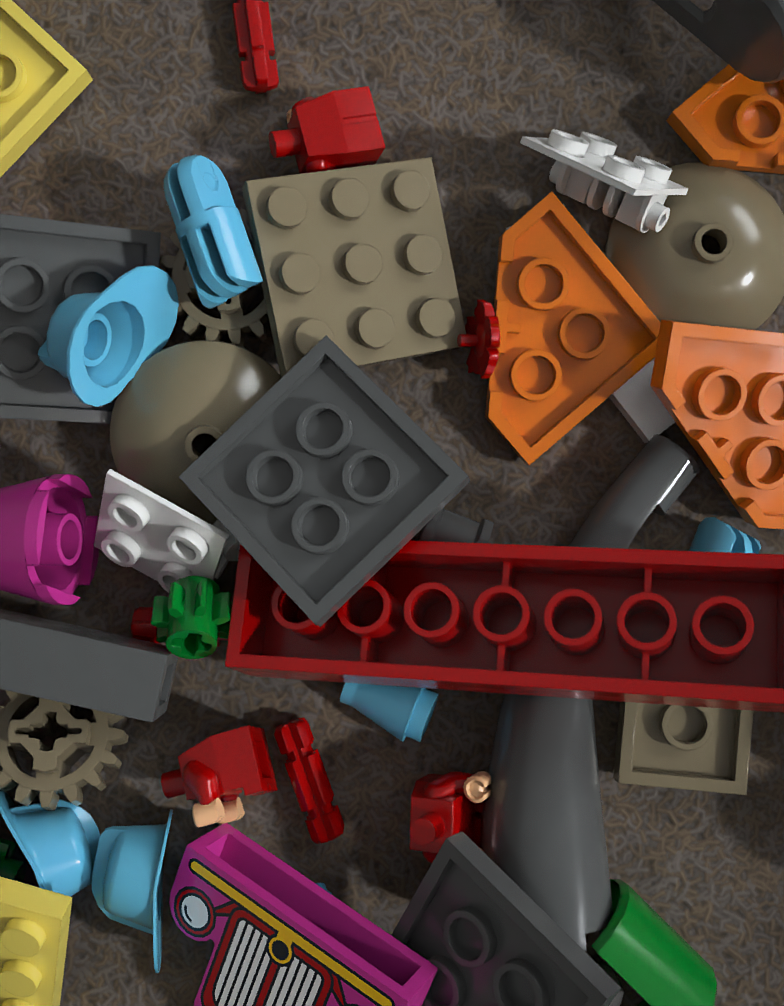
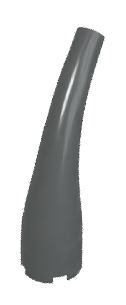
[479,434,700,951]

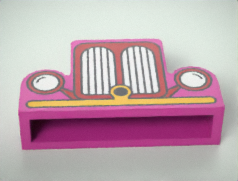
[169,823,438,1006]

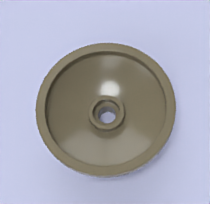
[605,162,784,330]
[110,340,281,525]

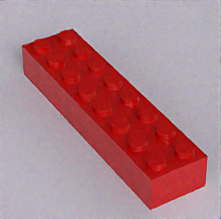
[225,540,784,713]

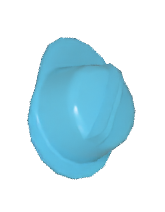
[38,265,179,407]
[0,790,100,897]
[92,809,173,973]

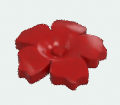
[457,299,500,379]

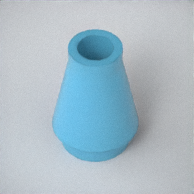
[340,683,439,742]

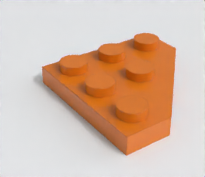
[666,64,784,174]
[485,191,661,465]
[650,319,784,529]

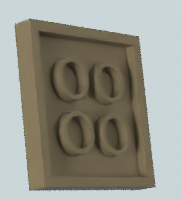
[242,157,466,378]

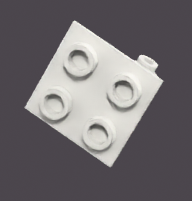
[520,129,688,233]
[94,469,229,593]

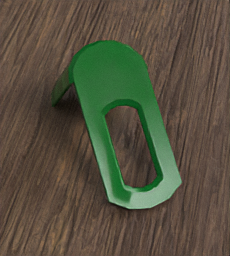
[591,879,717,1006]

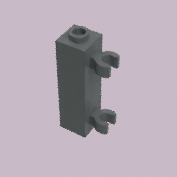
[0,608,178,722]

